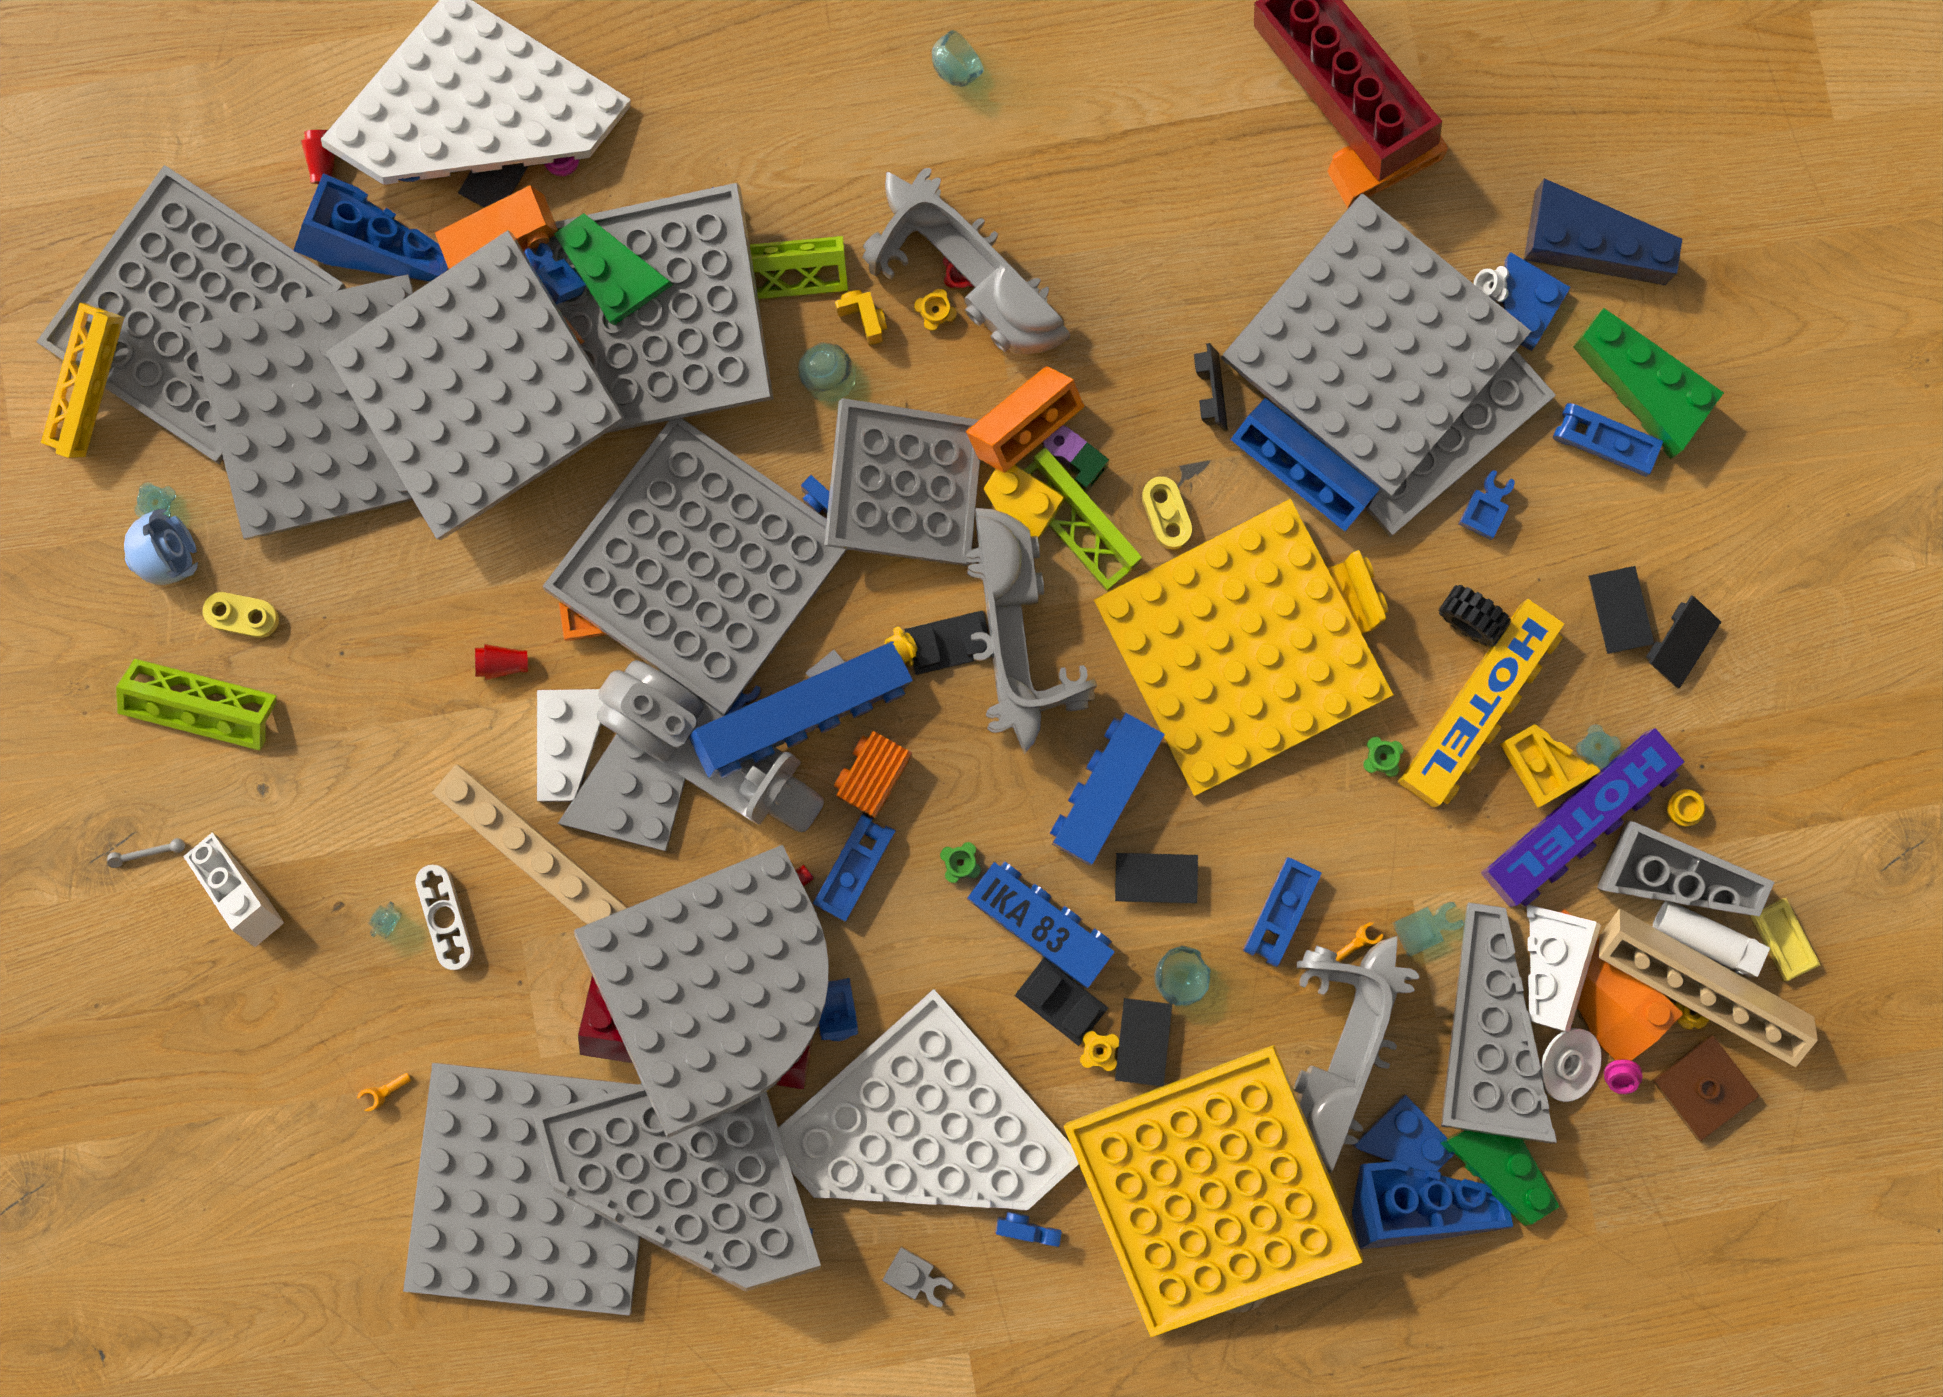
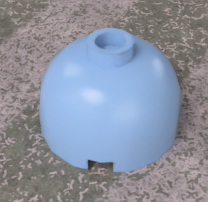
[124,509,198,585]

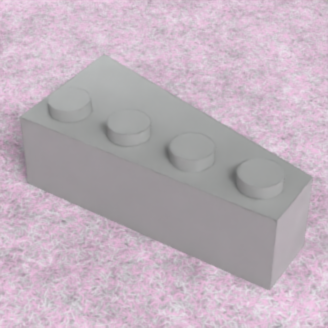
[1597,820,1774,916]

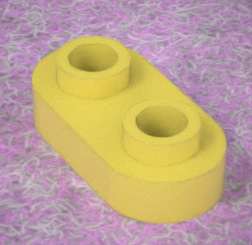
[1142,477,1192,549]
[203,592,279,638]

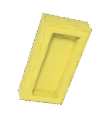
[1750,898,1820,981]

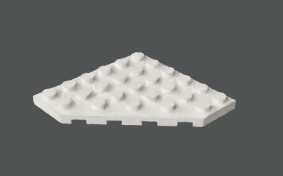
[321,0,631,185]
[778,989,1079,1210]

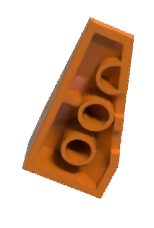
[1560,909,1683,1061]

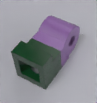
[1043,425,1109,494]

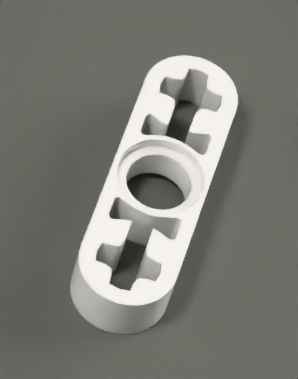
[416,865,474,970]

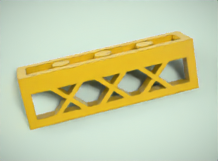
[41,303,125,458]

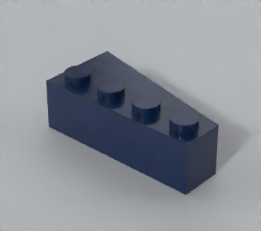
[1524,178,1682,285]

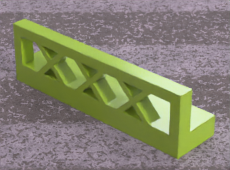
[750,236,848,299]
[1024,447,1142,592]
[116,658,277,750]

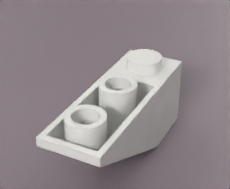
[183,832,284,947]

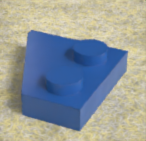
[1502,252,1571,351]
[1353,1095,1455,1171]

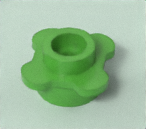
[1363,737,1403,777]
[940,842,981,883]

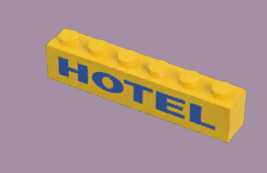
[1397,599,1564,808]

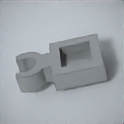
[882,1246,953,1307]

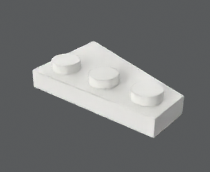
[537,689,603,802]
[1527,905,1601,1033]

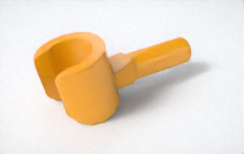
[1336,922,1383,962]
[357,1073,412,1111]

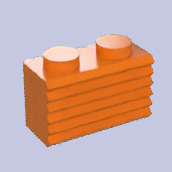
[834,731,912,819]

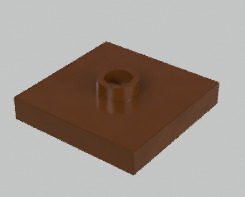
[1652,1035,1759,1141]

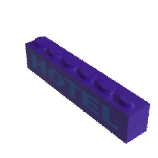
[1481,728,1685,907]

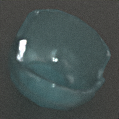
[931,30,984,87]
[798,342,856,401]
[1154,946,1211,1007]

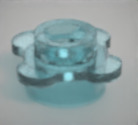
[134,482,176,518]
[1576,724,1621,768]
[368,901,402,939]

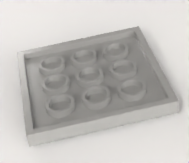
[824,398,980,566]

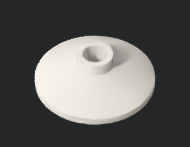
[1540,1028,1601,1102]

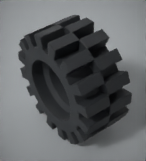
[1438,585,1511,647]

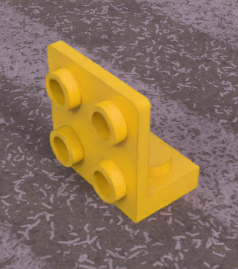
[1327,550,1388,634]

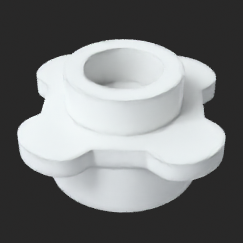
[1474,266,1509,302]

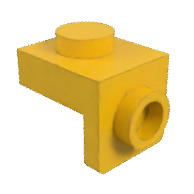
[835,290,887,345]

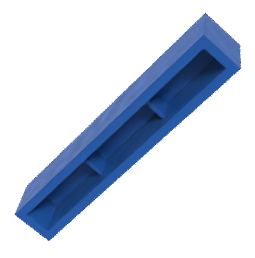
[689,641,913,778]

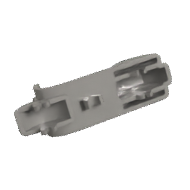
[862,168,1070,354]
[966,508,1097,754]
[597,660,824,832]
[1293,936,1419,1174]

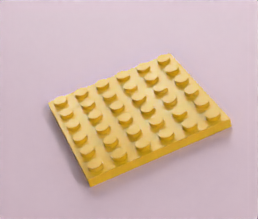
[1094,498,1393,797]
[1064,1045,1364,1337]

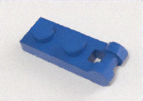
[1553,403,1663,477]
[813,813,896,922]
[1243,857,1322,967]

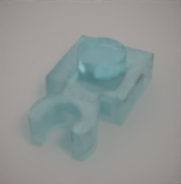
[1392,902,1465,956]

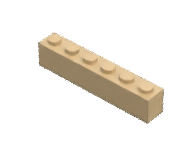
[431,764,629,924]
[1599,909,1818,1067]

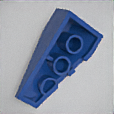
[293,174,448,282]
[1352,1161,1514,1249]

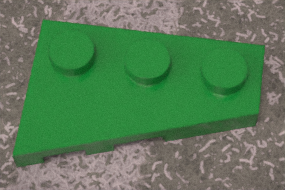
[554,213,674,325]
[1440,1130,1560,1226]

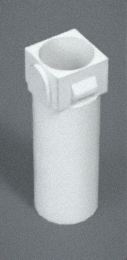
[1652,901,1770,977]

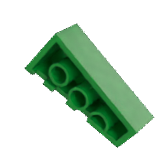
[1573,308,1724,459]

